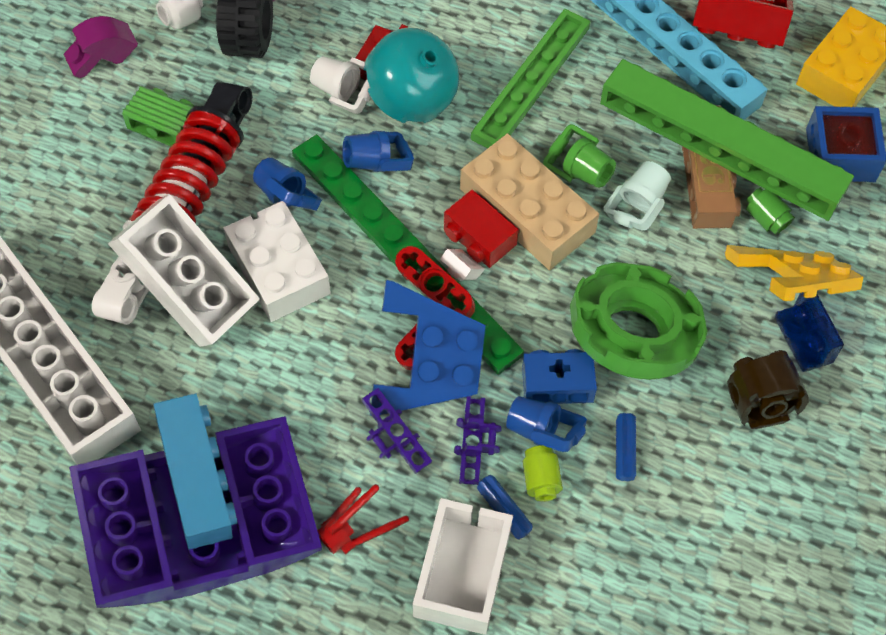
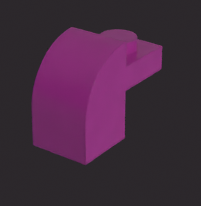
[63,16,138,78]

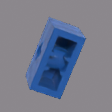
[522,349,597,404]

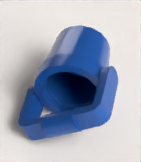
[342,131,414,172]
[253,158,322,211]
[506,396,587,452]

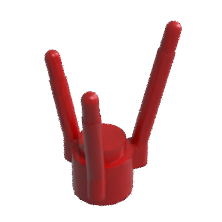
[317,484,409,555]

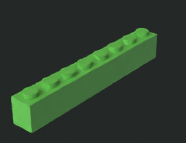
[600,59,854,222]

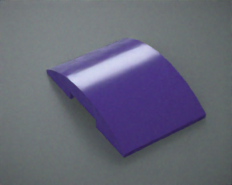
[69,416,322,608]

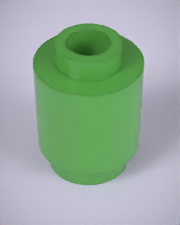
[746,187,795,235]

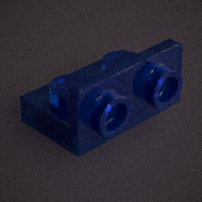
[774,292,844,372]

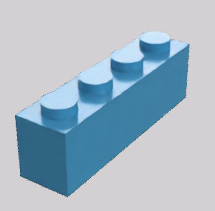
[153,393,237,550]

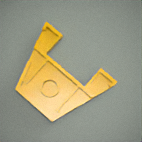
[725,245,864,301]

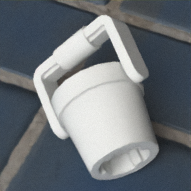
[310,56,371,114]

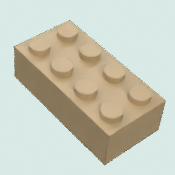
[460,133,599,271]

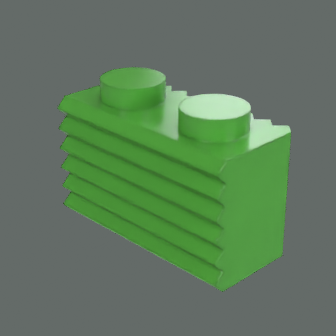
[122,86,195,146]

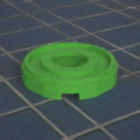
[570,262,707,380]

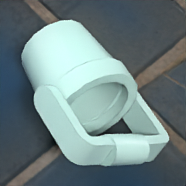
[604,161,671,230]

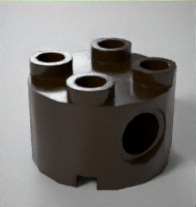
[727,350,809,429]

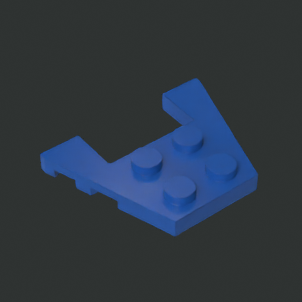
[370,280,486,416]

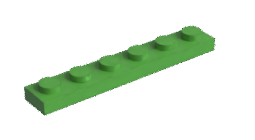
[471,8,591,149]

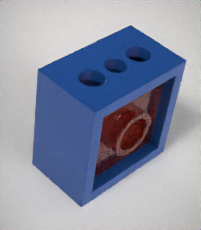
[806,106,886,182]

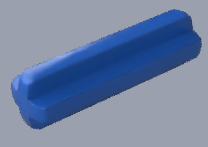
[616,413,636,481]
[477,475,533,540]

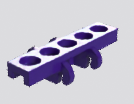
[362,388,432,474]
[454,396,502,485]

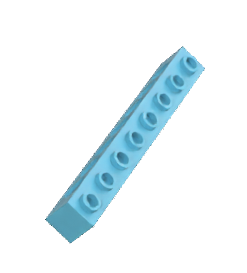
[591,0,768,120]

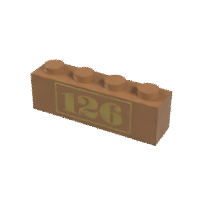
[682,105,741,229]

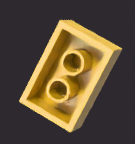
[796,6,886,107]

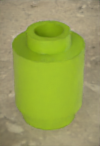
[522,445,563,502]

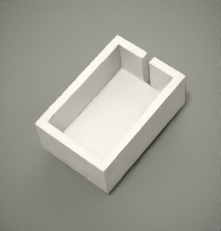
[223,201,331,322]
[413,498,513,635]

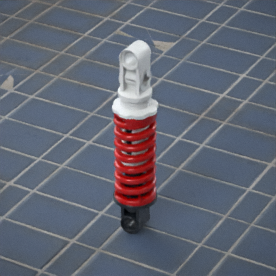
[92,81,253,325]

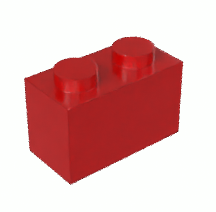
[444,189,519,268]

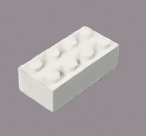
[108,194,260,347]

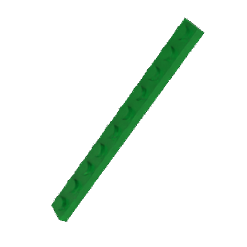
[292,134,524,375]

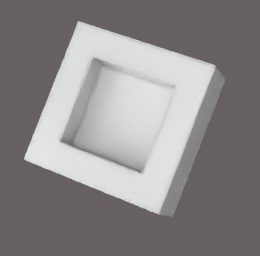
[440,249,485,281]

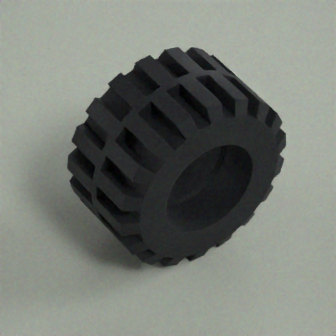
[216,0,273,58]

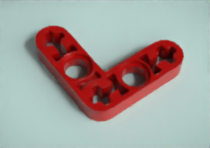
[395,246,475,370]

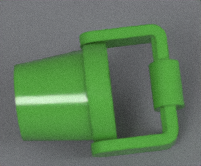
[543,124,616,188]

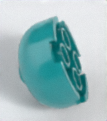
[364,28,459,123]

